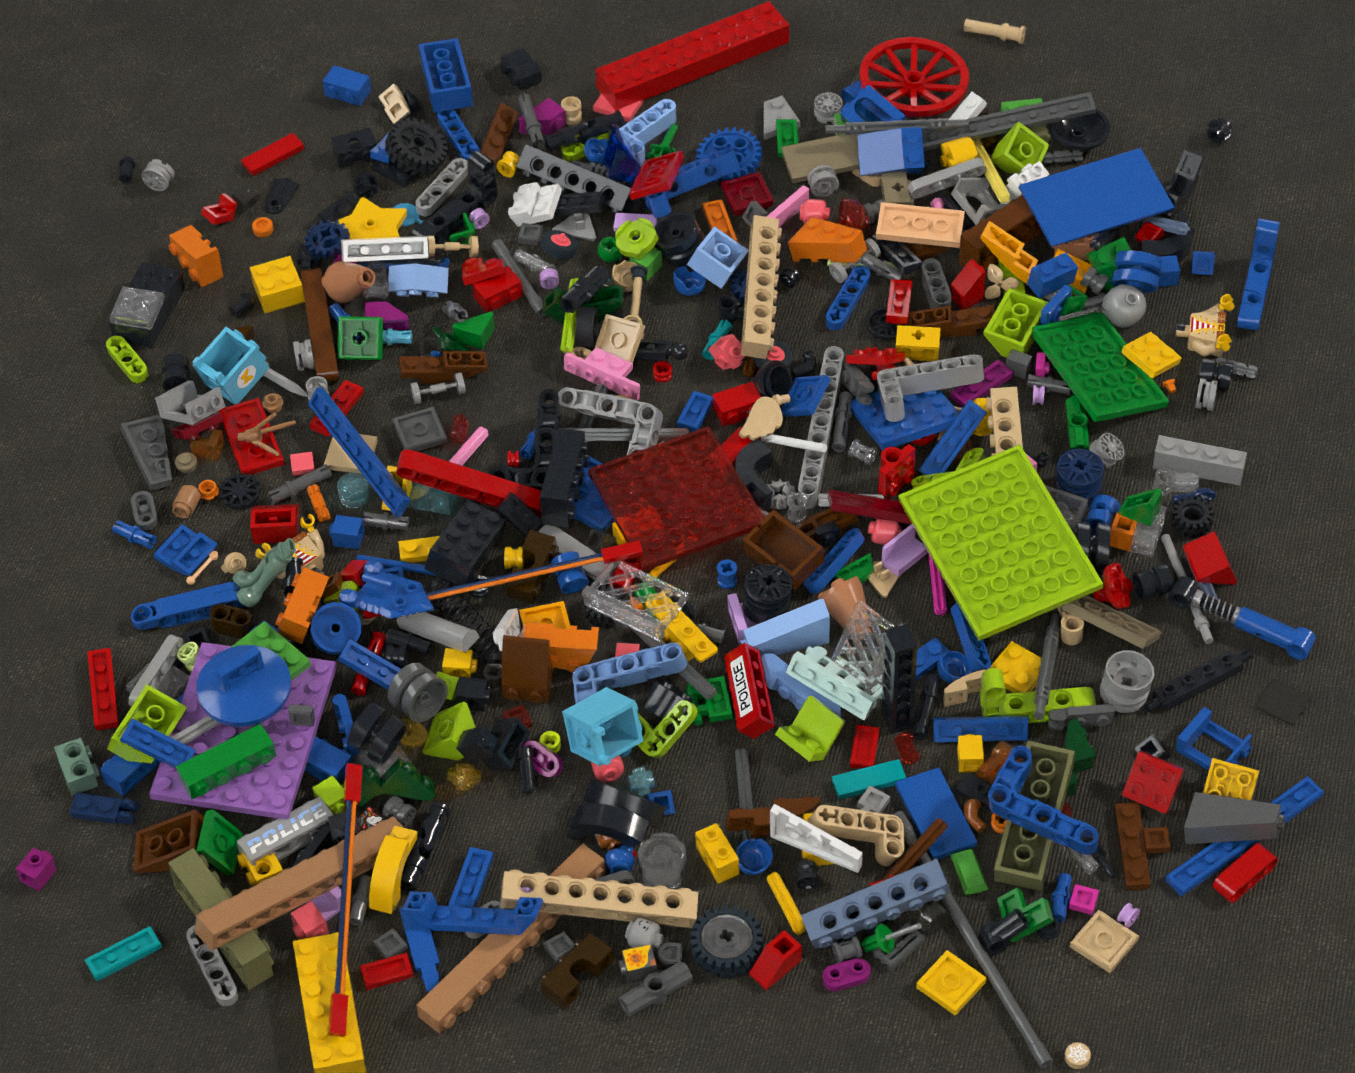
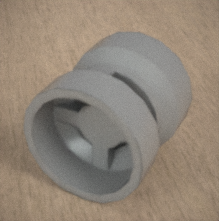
[306,376,329,401]

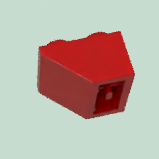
[250,504,299,544]

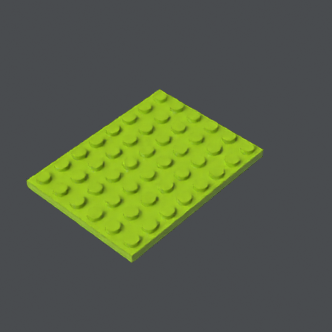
[898,445,1103,641]

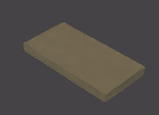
[781,134,860,183]
[1062,595,1161,649]

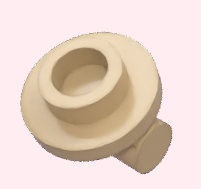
[221,552,246,574]

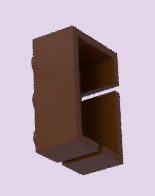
[742,510,825,591]

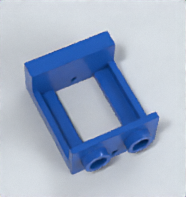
[840,85,905,123]
[1175,707,1252,771]

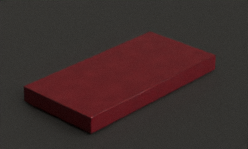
[827,489,912,524]

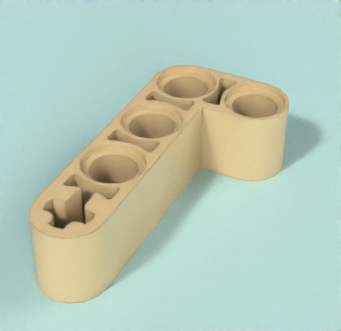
[807,805,904,866]

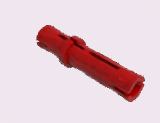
[351,631,386,696]

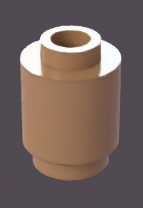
[172,485,201,519]

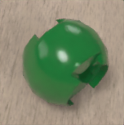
[597,236,623,263]

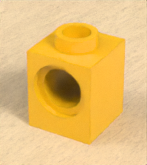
[442,648,478,678]
[957,734,984,772]

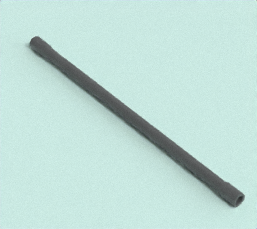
[893,811,1053,1069]

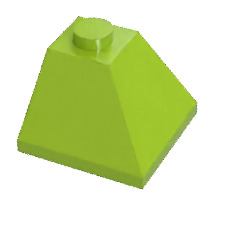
[991,122,1049,175]
[422,702,476,760]

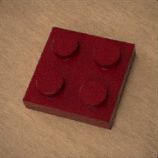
[721,172,774,216]
[171,412,224,441]

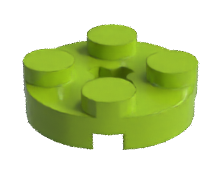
[615,218,658,259]

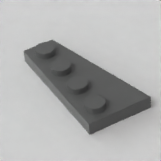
[121,414,172,490]

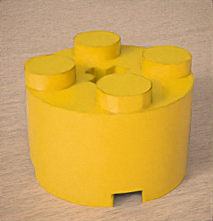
[940,136,978,168]

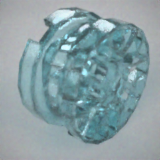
[337,473,369,508]

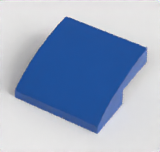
[154,524,218,576]

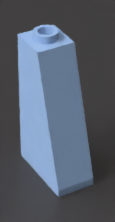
[740,599,830,656]

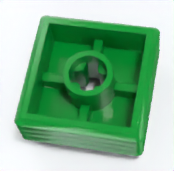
[338,316,383,360]

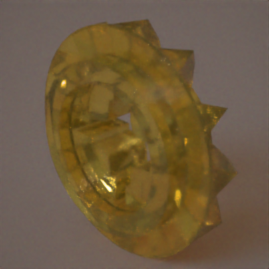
[400,718,428,749]

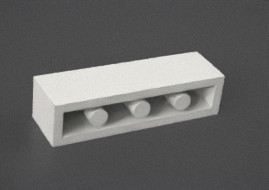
[341,236,428,262]

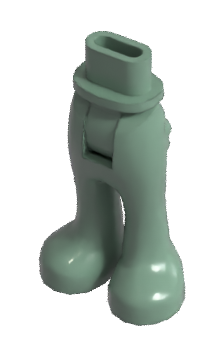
[233,538,296,607]

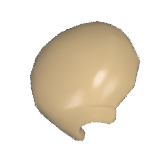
[612,260,643,292]

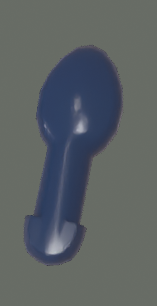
[1172,488,1216,505]

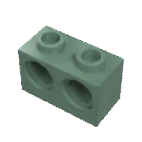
[54,738,100,796]

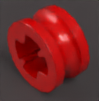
[653,361,672,383]
[508,451,520,468]

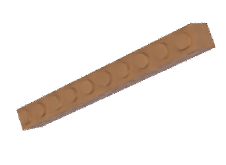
[194,816,404,951]
[417,844,605,1034]

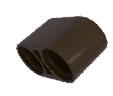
[210,604,253,639]

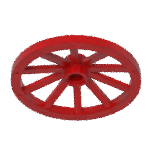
[859,37,969,117]

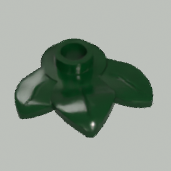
[432,325,469,351]

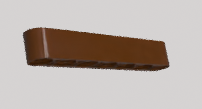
[300,267,339,382]

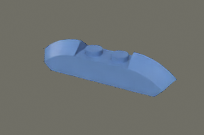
[761,653,841,717]

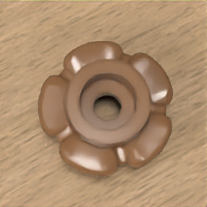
[262,393,283,413]

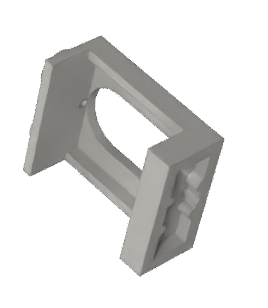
[951,178,1008,225]
[155,380,225,425]

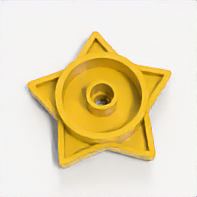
[332,197,407,239]

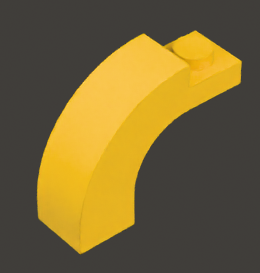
[369,826,417,914]

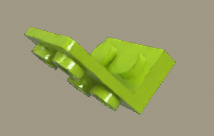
[775,696,845,762]

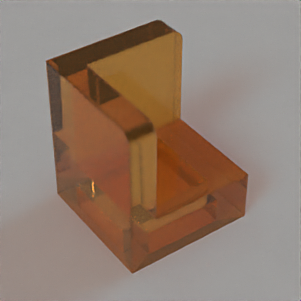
[190,429,224,461]

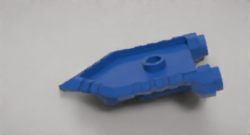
[339,560,434,619]

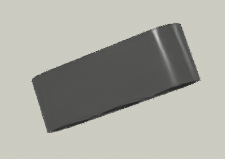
[921,259,951,309]

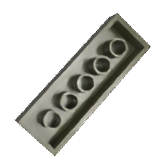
[994,741,1075,892]
[168,848,274,990]

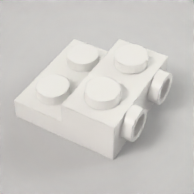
[1000,161,1049,204]
[508,182,562,227]

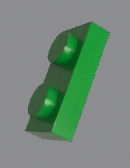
[775,119,798,158]

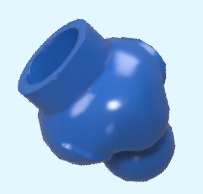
[605,844,637,874]

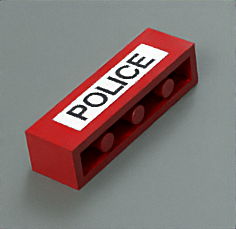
[724,642,775,739]

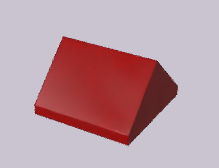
[1183,531,1238,585]

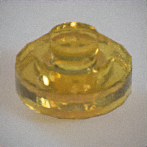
[446,764,482,791]

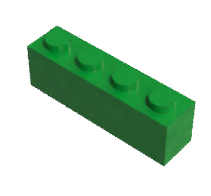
[176,724,277,799]

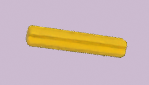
[767,872,806,935]

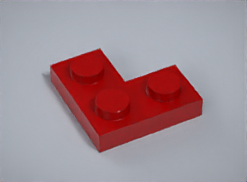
[462,257,505,286]

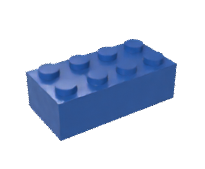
[418,38,473,112]

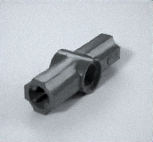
[619,961,693,1017]

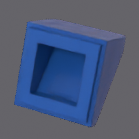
[647,790,675,815]

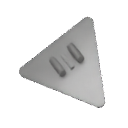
[552,213,596,241]

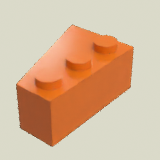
[788,217,867,263]
[168,225,223,288]
[275,567,329,644]
[519,623,599,673]

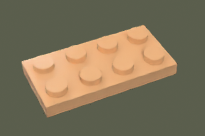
[876,202,965,248]

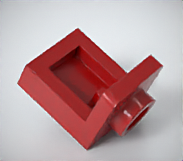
[201,193,237,225]

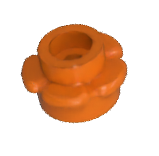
[198,480,219,500]

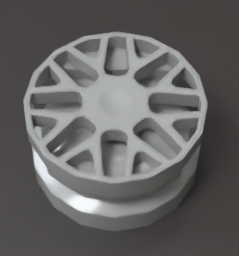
[814,92,842,124]
[141,159,174,191]
[807,165,839,197]
[293,339,315,371]
[1195,378,1218,411]
[1089,433,1124,468]

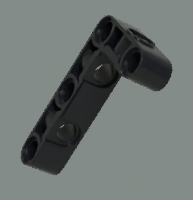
[411,151,497,244]
[489,389,560,491]

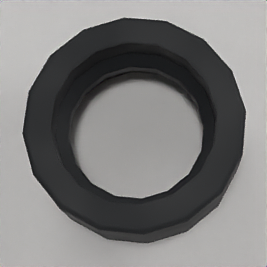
[575,307,598,348]

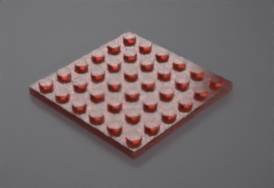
[588,426,764,572]

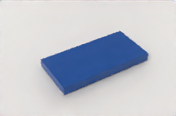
[895,767,977,860]

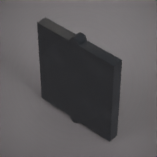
[406,255,447,265]

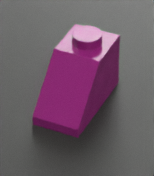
[519,98,566,134]
[365,301,410,331]

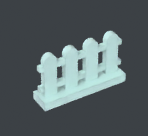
[786,646,882,720]

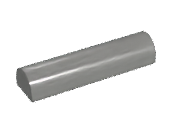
[397,612,479,653]

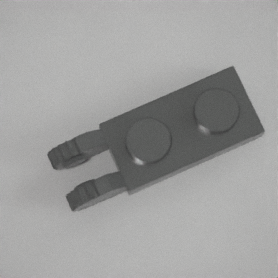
[841,363,874,405]
[1048,704,1115,732]

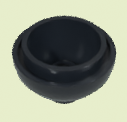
[752,360,792,398]

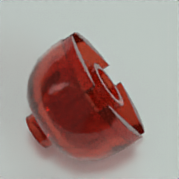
[836,198,870,233]

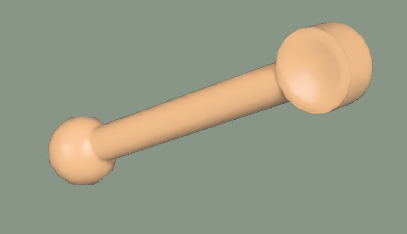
[186,551,218,585]

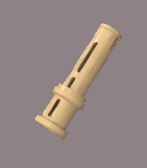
[964,19,1026,44]

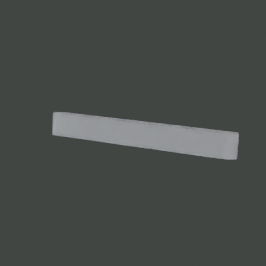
[798,346,844,509]

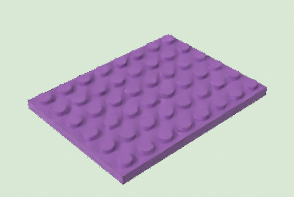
[150,642,337,819]

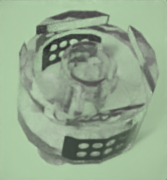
[638,832,687,888]

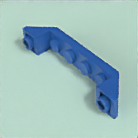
[402,891,543,935]

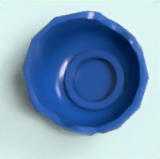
[584,138,617,165]
[673,266,706,296]
[937,651,972,684]
[735,838,774,875]

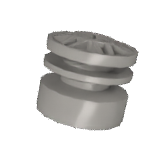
[1099,650,1154,713]

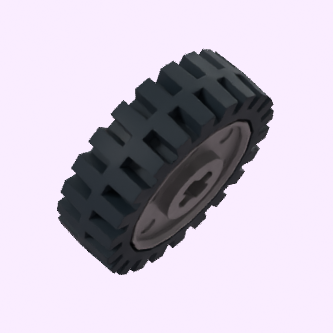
[690,905,763,979]

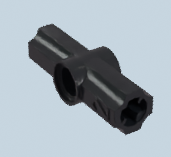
[559,266,610,313]

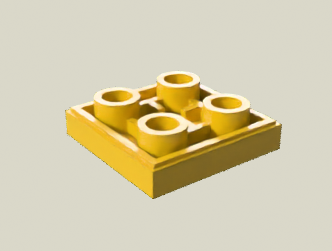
[1203,758,1259,800]

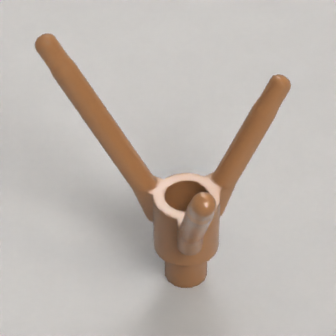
[238,413,296,456]

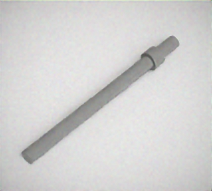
[1161,534,1214,644]

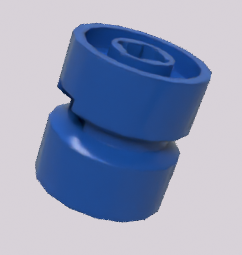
[1084,495,1120,535]
[551,551,589,594]

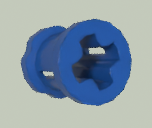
[717,559,737,589]

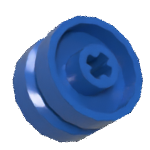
[1111,250,1163,293]
[310,602,361,655]

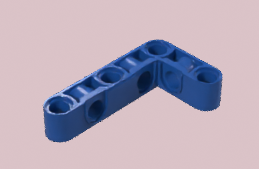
[643,147,740,218]
[1237,218,1280,331]
[988,746,1098,855]

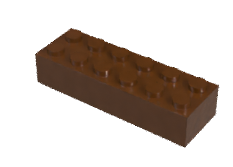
[959,195,1044,272]

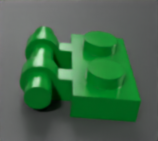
[685,676,733,726]

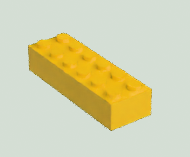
[293,932,366,1073]

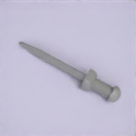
[261,362,307,397]

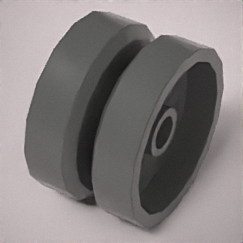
[388,663,448,723]

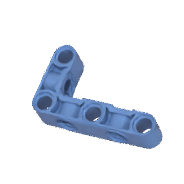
[572,643,687,704]

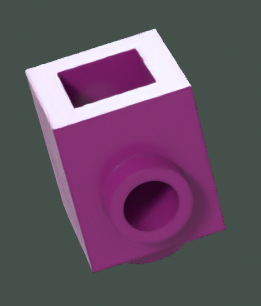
[16,847,56,891]

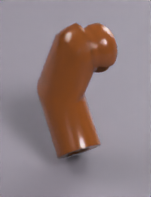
[964,799,987,833]

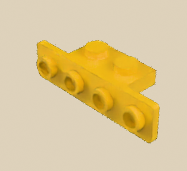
[645,592,718,663]

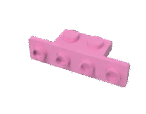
[564,347,640,401]

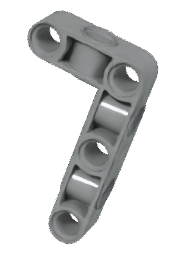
[558,388,663,469]

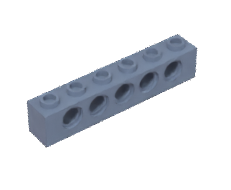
[801,859,951,949]

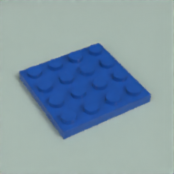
[851,390,959,450]

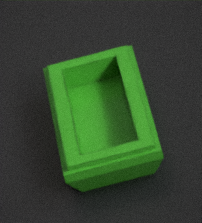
[950,849,988,896]

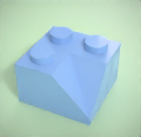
[687,226,749,289]
[388,263,448,298]

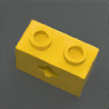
[896,325,940,361]

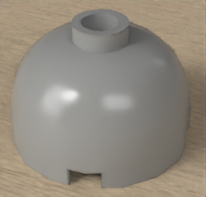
[1102,284,1147,328]

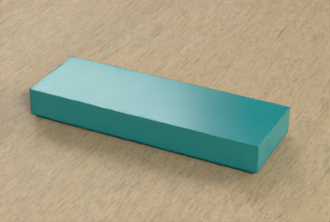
[831,759,906,800]
[85,926,162,982]

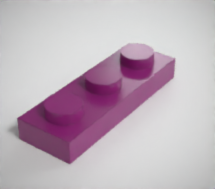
[950,360,1013,408]

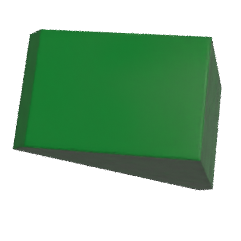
[452,311,495,349]
[1118,488,1162,527]

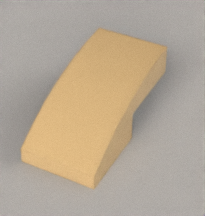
[378,84,411,124]
[943,669,985,707]

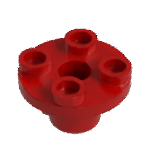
[1092,563,1133,609]

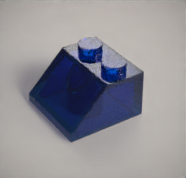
[603,124,640,183]

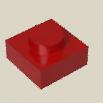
[1134,221,1165,244]

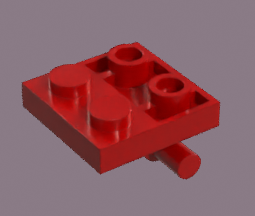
[846,347,905,380]

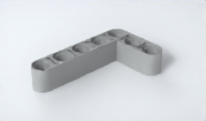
[877,355,984,422]

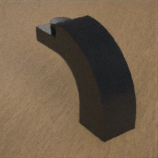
[1164,149,1205,216]
[1141,211,1194,263]
[733,439,773,510]
[583,779,666,829]
[567,803,649,848]

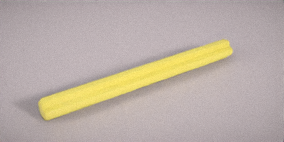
[972,139,1010,204]

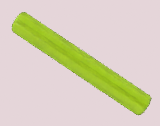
[560,278,579,354]

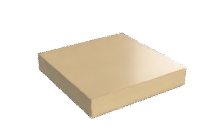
[594,314,645,363]
[324,434,378,474]
[1070,909,1139,973]

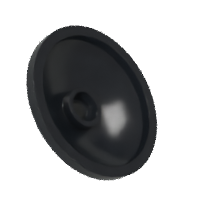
[1048,109,1110,150]

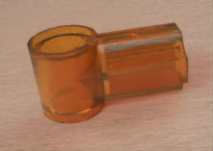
[976,741,1022,784]

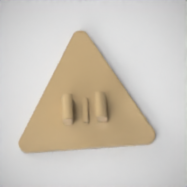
[868,561,900,598]

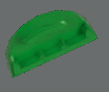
[832,553,874,584]

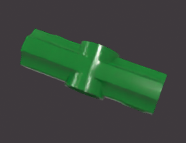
[1065,396,1089,450]

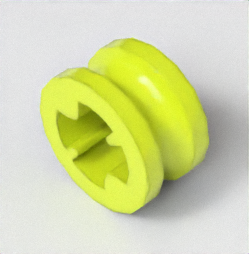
[540,731,561,753]

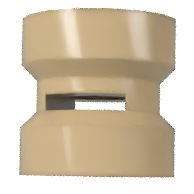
[561,97,582,125]

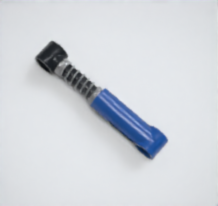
[1169,577,1316,660]

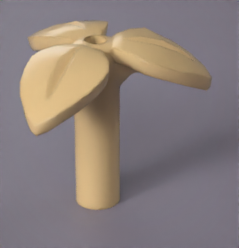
[985,264,1019,299]

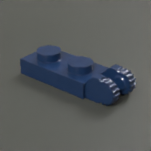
[70,793,140,824]

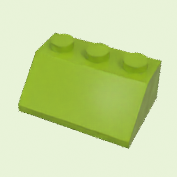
[983,288,1048,358]
[107,684,187,763]

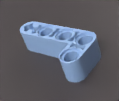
[613,99,676,168]

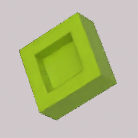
[437,671,459,701]

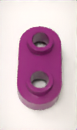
[523,740,563,777]
[822,958,871,991]

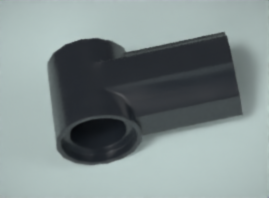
[979,908,1029,955]

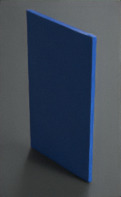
[1018,148,1174,248]

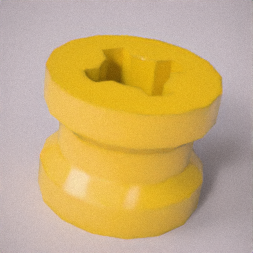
[496,151,520,177]
[504,547,525,569]

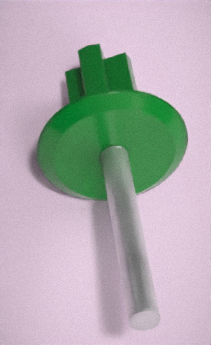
[861,923,921,953]

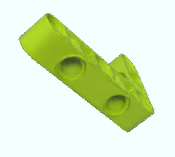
[980,668,1096,723]

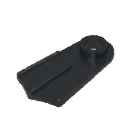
[266,177,298,214]

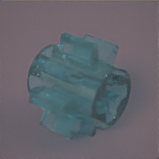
[627,766,655,796]

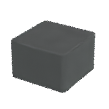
[1006,349,1032,379]

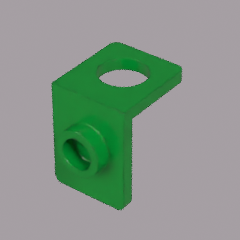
[450,213,476,244]
[1060,285,1088,317]

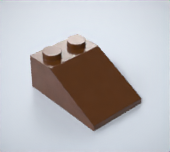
[501,635,553,703]
[134,809,209,873]

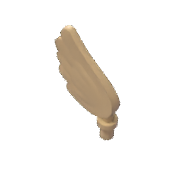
[739,394,790,441]

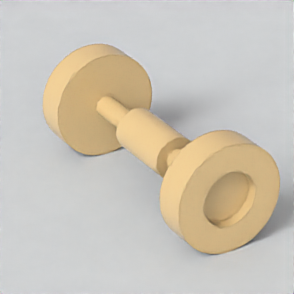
[426,236,479,257]

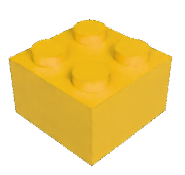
[250,256,305,313]

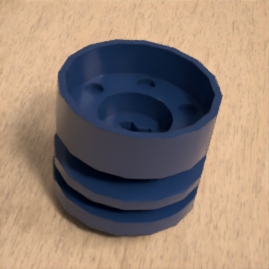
[1055,449,1104,509]

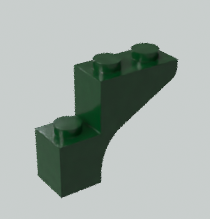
[543,285,624,324]
[1064,718,1096,797]
[343,758,436,807]

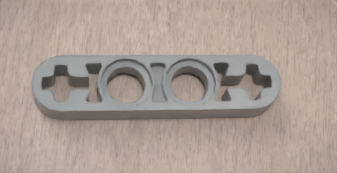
[416,158,468,216]
[907,158,987,198]
[128,634,183,707]
[186,925,238,1006]

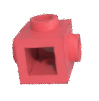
[708,334,745,370]

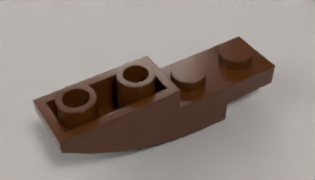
[909,305,996,337]
[398,351,488,384]
[724,796,820,838]

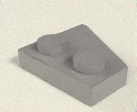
[764,96,800,140]

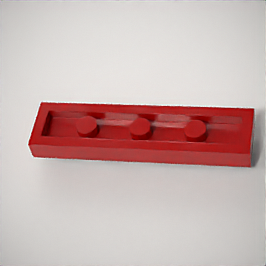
[87,648,119,731]

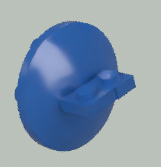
[196,645,291,727]

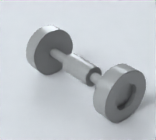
[829,238,881,283]
[410,372,466,404]

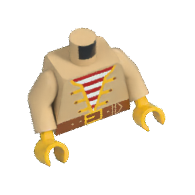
[1175,294,1234,357]
[256,514,325,579]

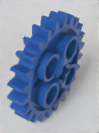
[696,127,763,182]

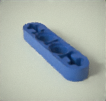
[437,109,480,161]
[826,266,871,330]
[803,528,865,594]
[951,602,991,672]

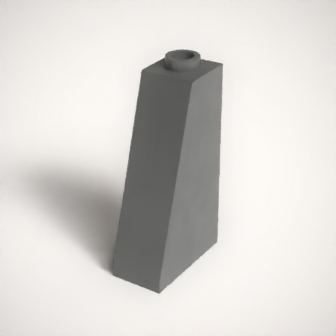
[1184,792,1285,844]

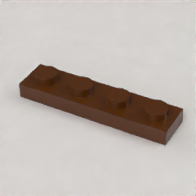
[480,102,518,168]
[1114,802,1151,890]

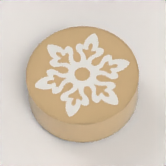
[1065,1043,1091,1069]

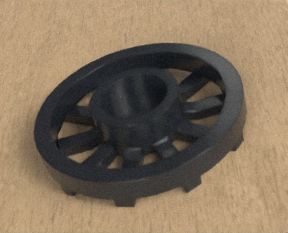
[867,307,907,341]
[219,473,261,509]

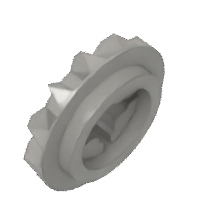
[766,479,796,509]

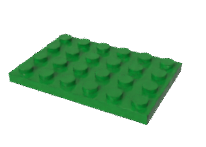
[1032,313,1169,422]

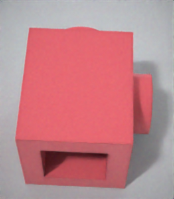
[291,901,329,940]

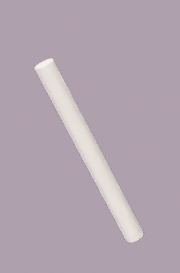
[761,434,827,453]

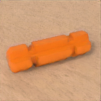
[307,484,330,522]

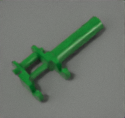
[645,124,678,160]

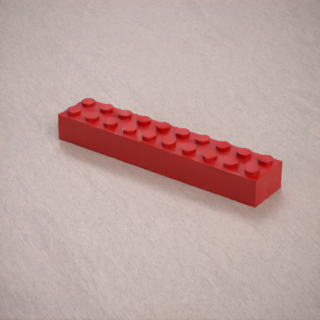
[596,1,790,110]

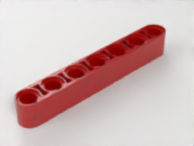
[396,449,542,518]

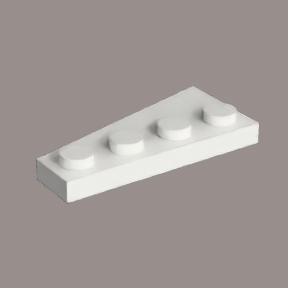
[770,804,862,873]

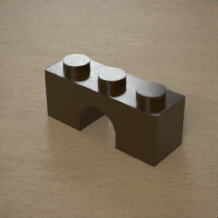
[506,530,559,604]
[541,933,613,1010]

